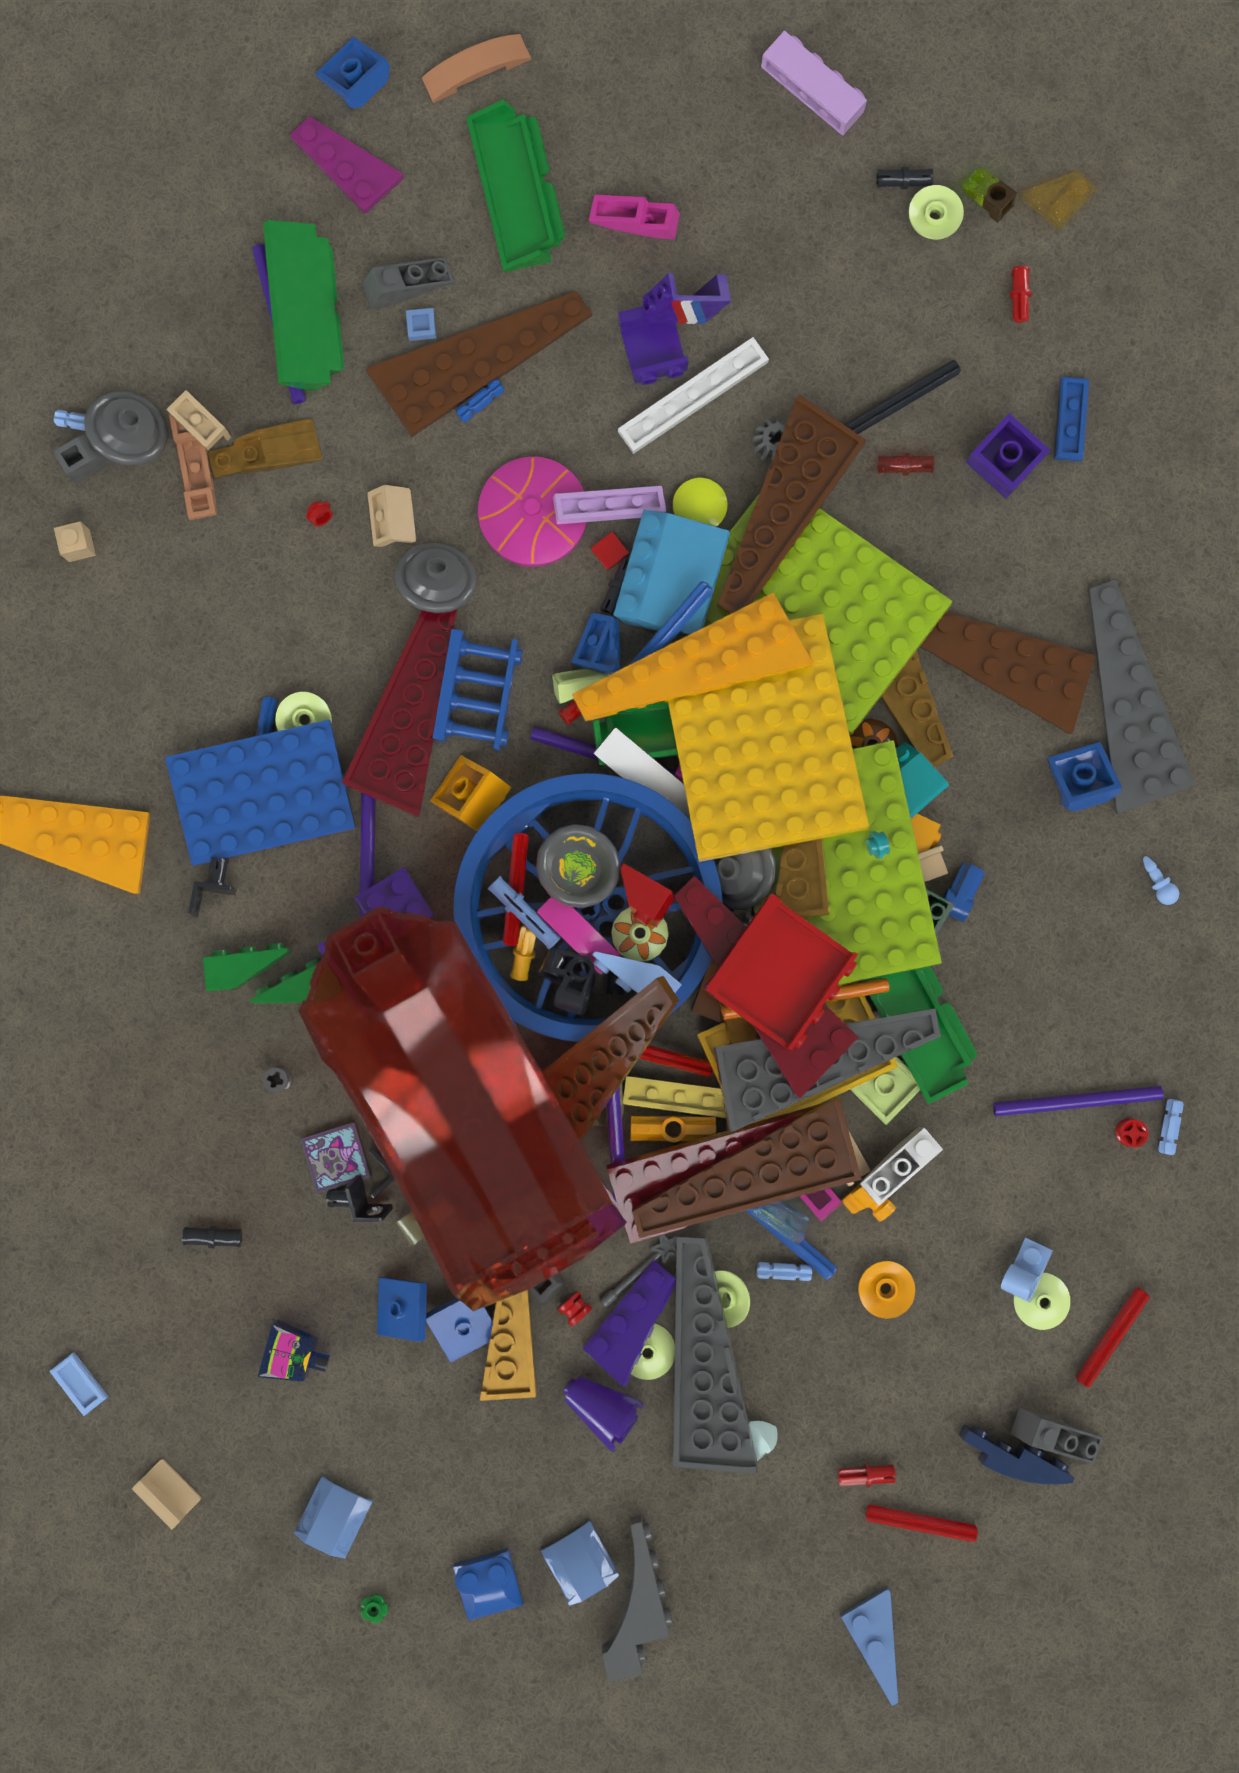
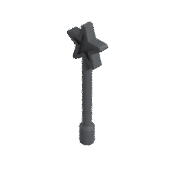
[599,1234,679,1308]

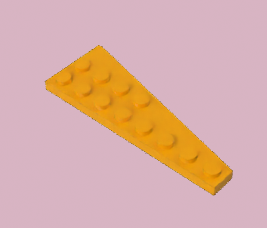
[572,593,813,721]
[0,796,151,894]

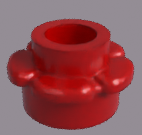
[306,501,333,527]

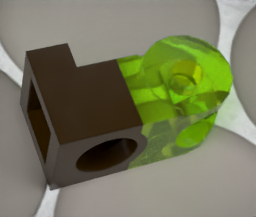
[962,167,1017,223]

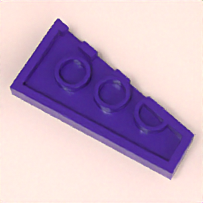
[582,1260,676,1387]

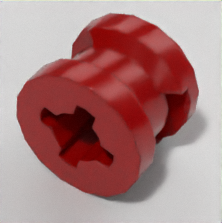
[1115,1118,1149,1148]
[557,1290,592,1327]

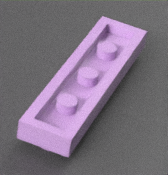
[553,486,666,524]

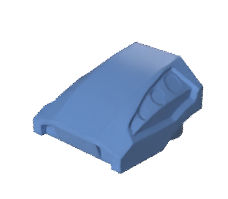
[294,1476,373,1559]
[541,1520,619,1606]

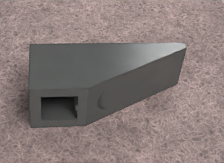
[362,257,454,309]
[53,434,114,484]
[1010,1407,1103,1464]

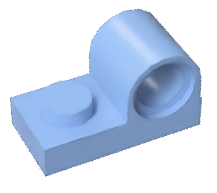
[1001,1238,1053,1302]

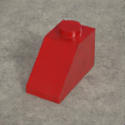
[620,863,675,928]

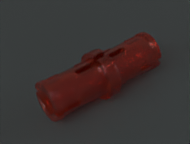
[878,453,934,476]

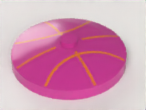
[478,457,587,567]

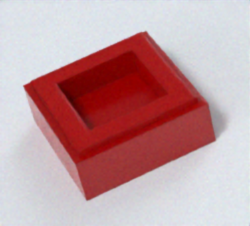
[591,532,629,572]

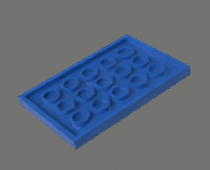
[165,720,356,866]

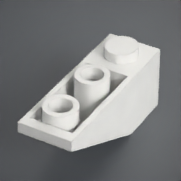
[860,1127,943,1205]

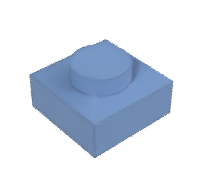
[406,308,436,341]

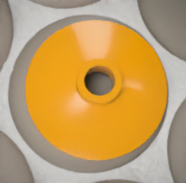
[858,1261,915,1319]

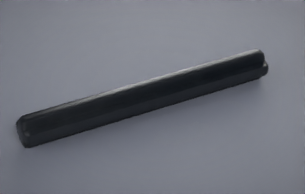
[843,360,961,434]

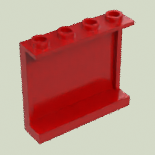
[703,893,858,1050]

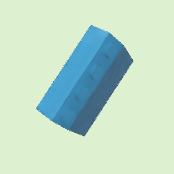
[614,509,730,636]

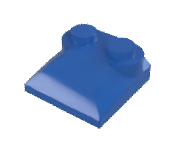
[315,36,390,108]
[1047,742,1122,811]
[453,1548,524,1621]

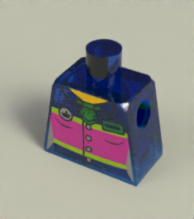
[258,1319,330,1381]

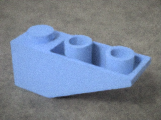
[592,951,682,993]

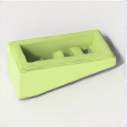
[552,669,610,703]

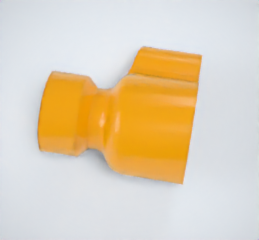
[841,1184,896,1222]

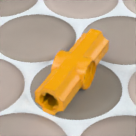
[631,1115,716,1142]

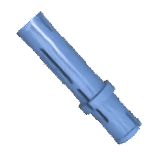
[487,876,561,949]

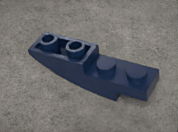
[959,1425,1075,1485]

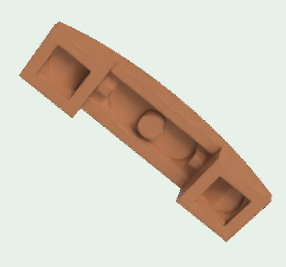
[422,34,531,103]
[169,414,217,520]

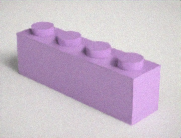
[761,31,867,136]

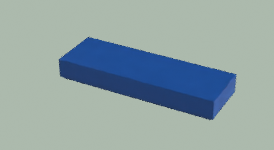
[1054,377,1089,462]

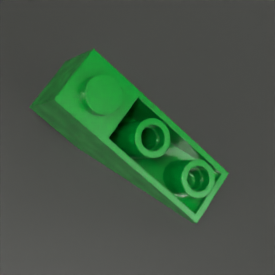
[203,943,292,992]
[250,958,344,1003]

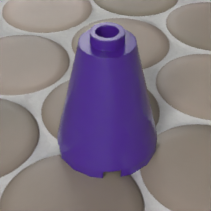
[563,1376,645,1452]

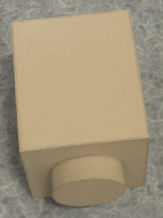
[54,521,96,562]

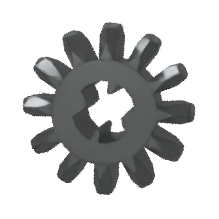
[752,417,788,463]

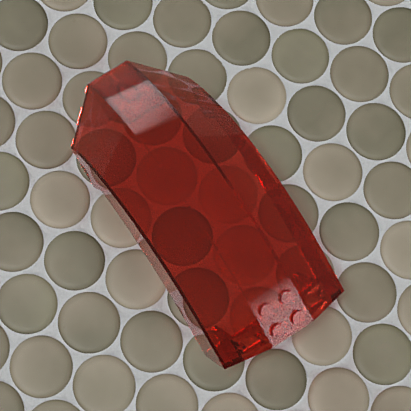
[299,906,627,1311]

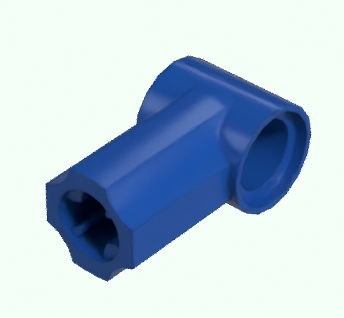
[943,862,985,922]

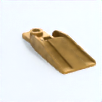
[208,418,322,478]

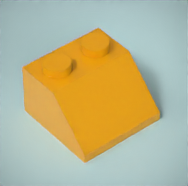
[430,755,512,832]

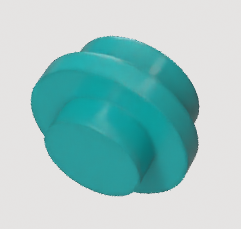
[866,831,890,860]

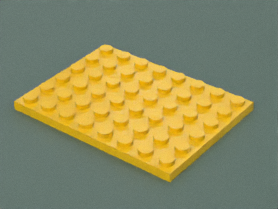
[668,614,869,862]

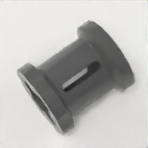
[262,1067,292,1093]

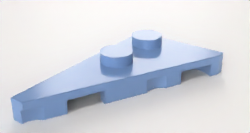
[840,1586,898,1706]

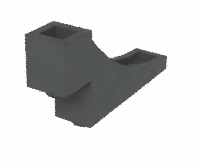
[602,1515,673,1682]

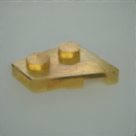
[1021,171,1097,231]

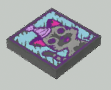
[300,1122,372,1193]

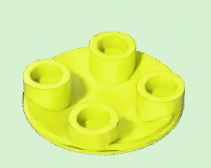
[673,478,728,527]

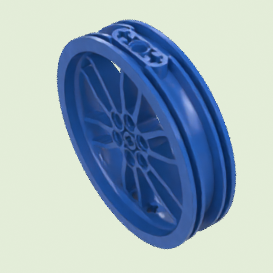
[454,774,722,1042]

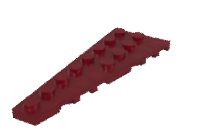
[342,609,458,817]
[674,876,859,1098]

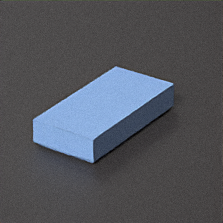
[49,1352,108,1416]

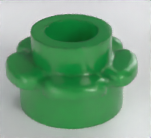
[360,1594,388,1624]

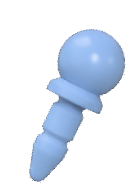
[1143,856,1179,905]

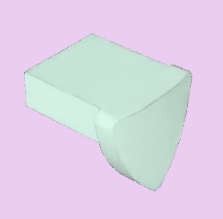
[749,1421,777,1462]

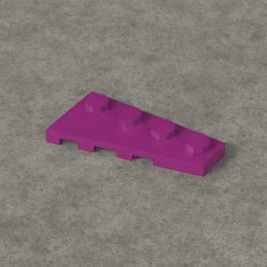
[290,116,404,214]

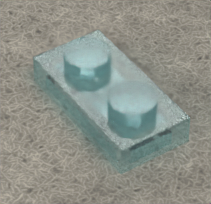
[751,1201,810,1245]

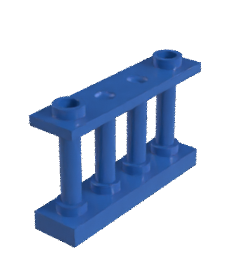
[433,629,523,752]

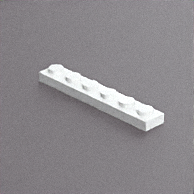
[618,337,769,454]

